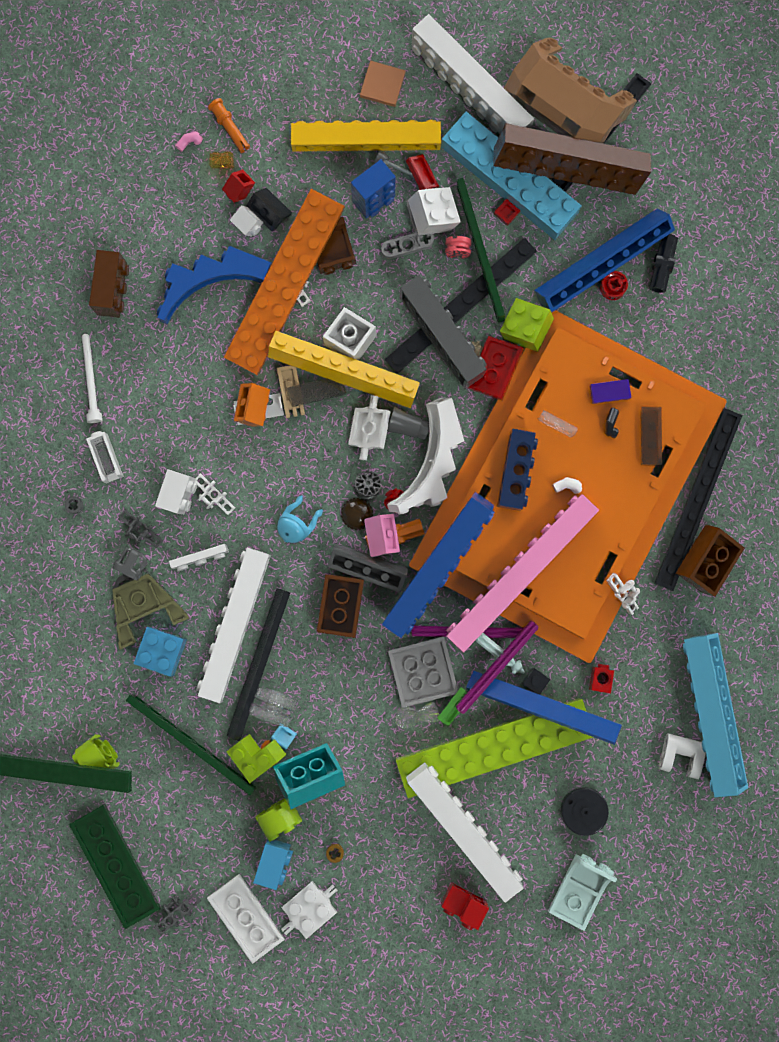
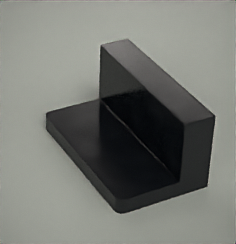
[246,188,292,232]

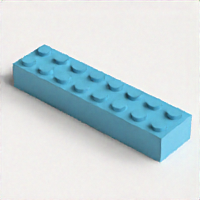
[441,112,582,240]
[683,633,748,797]

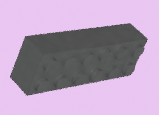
[400,274,487,389]

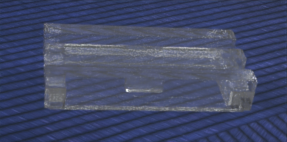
[538,410,578,437]

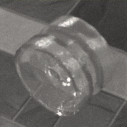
[249,687,298,727]

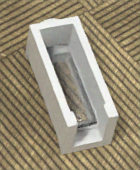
[86,431,124,483]

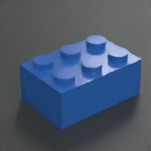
[351,159,396,219]

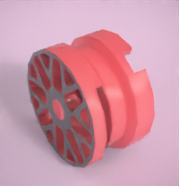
[445,236,472,259]

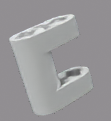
[659,733,706,779]

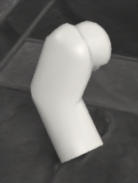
[552,477,582,494]

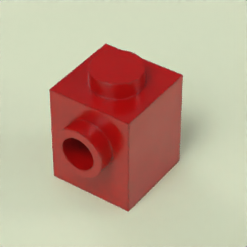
[222,170,255,203]

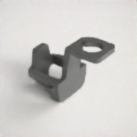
[112,548,148,589]

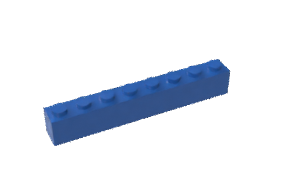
[534,208,675,313]

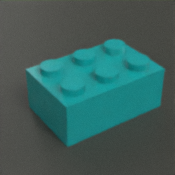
[273,743,345,809]

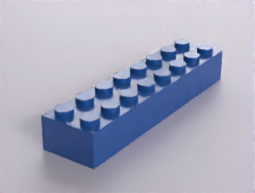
[382,492,495,638]

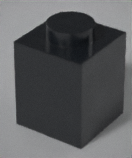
[521,668,551,695]

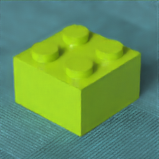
[500,298,554,352]

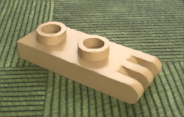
[277,365,305,418]

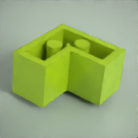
[226,734,286,783]

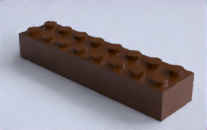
[493,123,651,195]

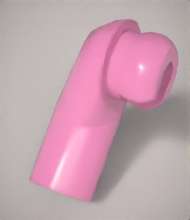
[175,131,203,152]

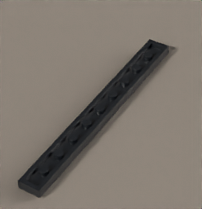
[385,237,537,374]
[654,408,743,591]

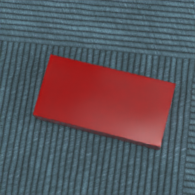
[406,154,439,190]

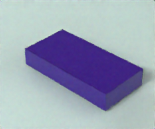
[590,379,631,404]

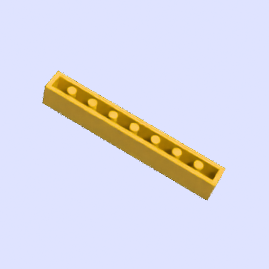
[291,120,441,152]
[268,331,420,408]

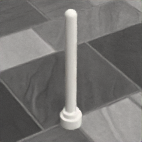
[82,334,103,423]

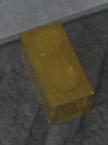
[210,151,234,169]

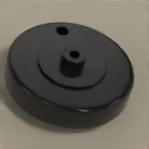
[560,787,609,836]

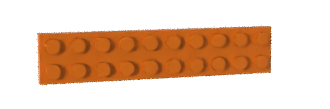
[224,189,345,375]

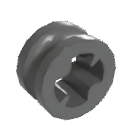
[65,496,84,514]

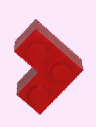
[441,882,489,930]

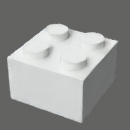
[408,187,461,235]
[323,307,377,360]
[155,469,197,515]

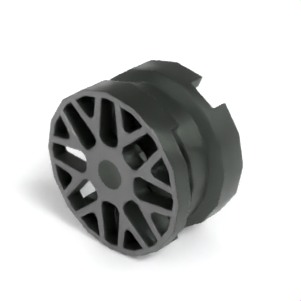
[354,471,381,501]

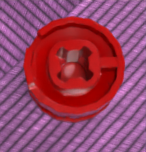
[600,271,628,301]

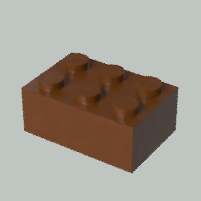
[89,250,129,318]
[676,524,745,597]
[317,574,364,638]

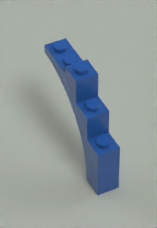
[157,246,272,324]

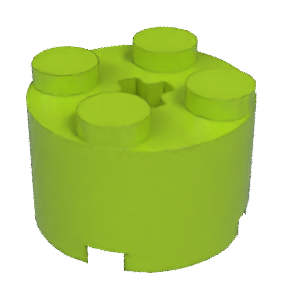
[72,734,120,769]
[255,798,302,842]

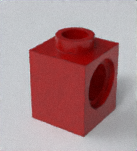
[589,664,615,694]

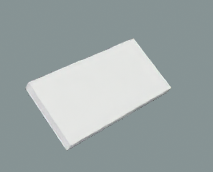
[207,874,285,964]

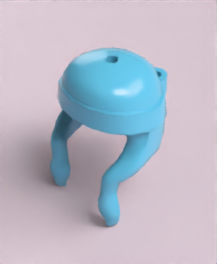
[277,495,323,543]

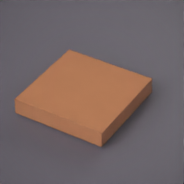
[360,61,406,107]

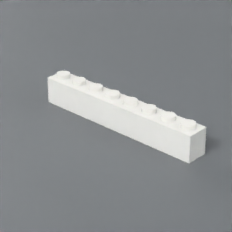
[196,547,271,703]
[406,763,523,903]

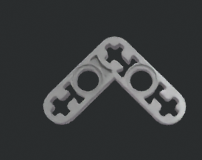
[381,196,434,259]

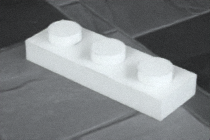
[169,544,229,572]

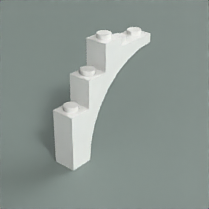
[387,398,464,514]

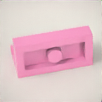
[364,514,400,557]

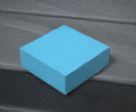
[270,723,297,751]

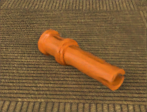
[208,98,250,153]

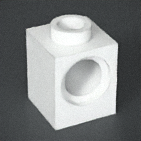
[230,205,264,237]

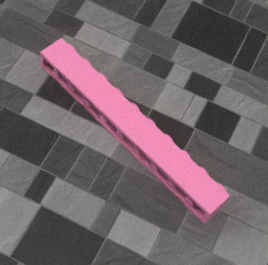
[446,494,599,653]

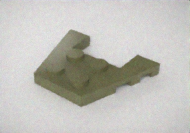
[112,573,190,650]

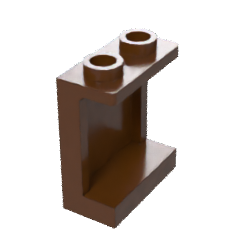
[317,217,356,275]

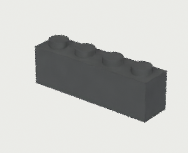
[327,543,408,592]

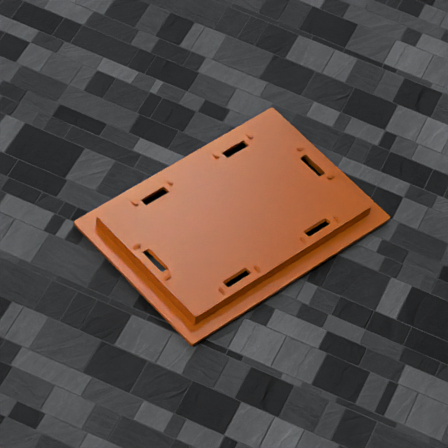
[409,310,727,663]

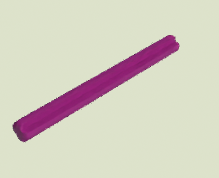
[456,621,538,714]
[411,626,523,638]

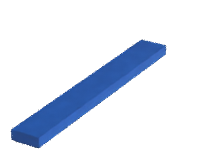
[466,670,622,745]

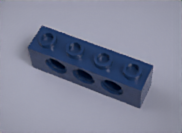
[497,429,538,511]

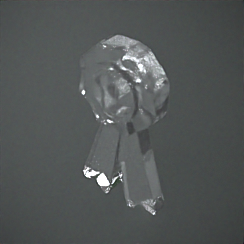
[395,701,441,729]

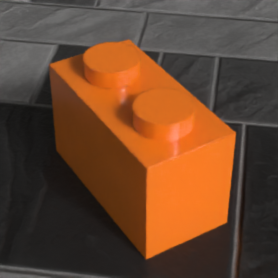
[234,383,270,427]

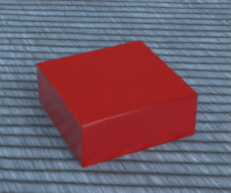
[494,199,520,226]

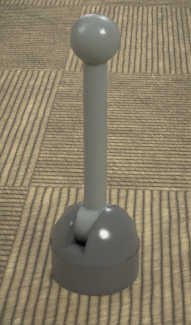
[374,151,414,179]

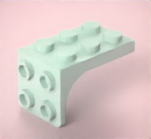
[548,854,617,931]

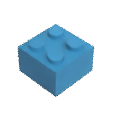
[134,627,187,677]
[253,839,293,890]

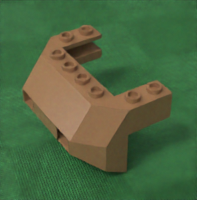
[504,37,637,144]

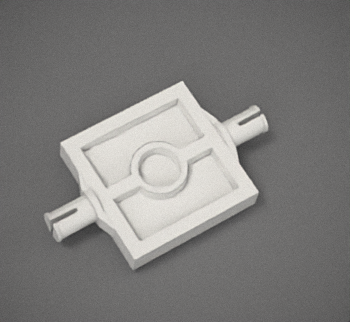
[348,395,391,461]
[281,881,338,939]

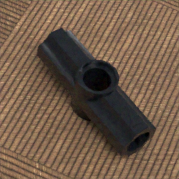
[649,234,678,293]

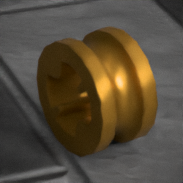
[326,844,344,863]

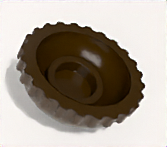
[341,498,373,530]

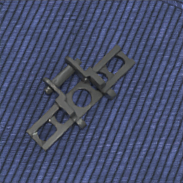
[118,509,163,548]
[154,892,201,936]

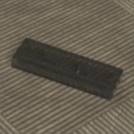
[286,378,346,407]
[641,407,662,466]

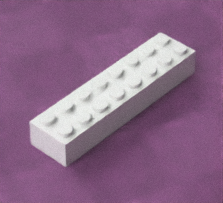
[412,14,534,134]

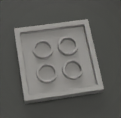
[388,637,458,708]

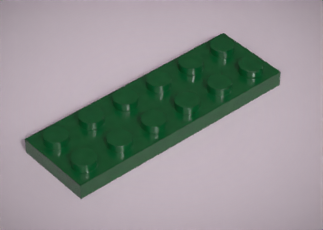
[69,804,161,929]

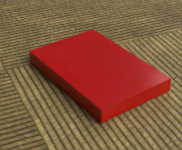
[468,336,524,401]

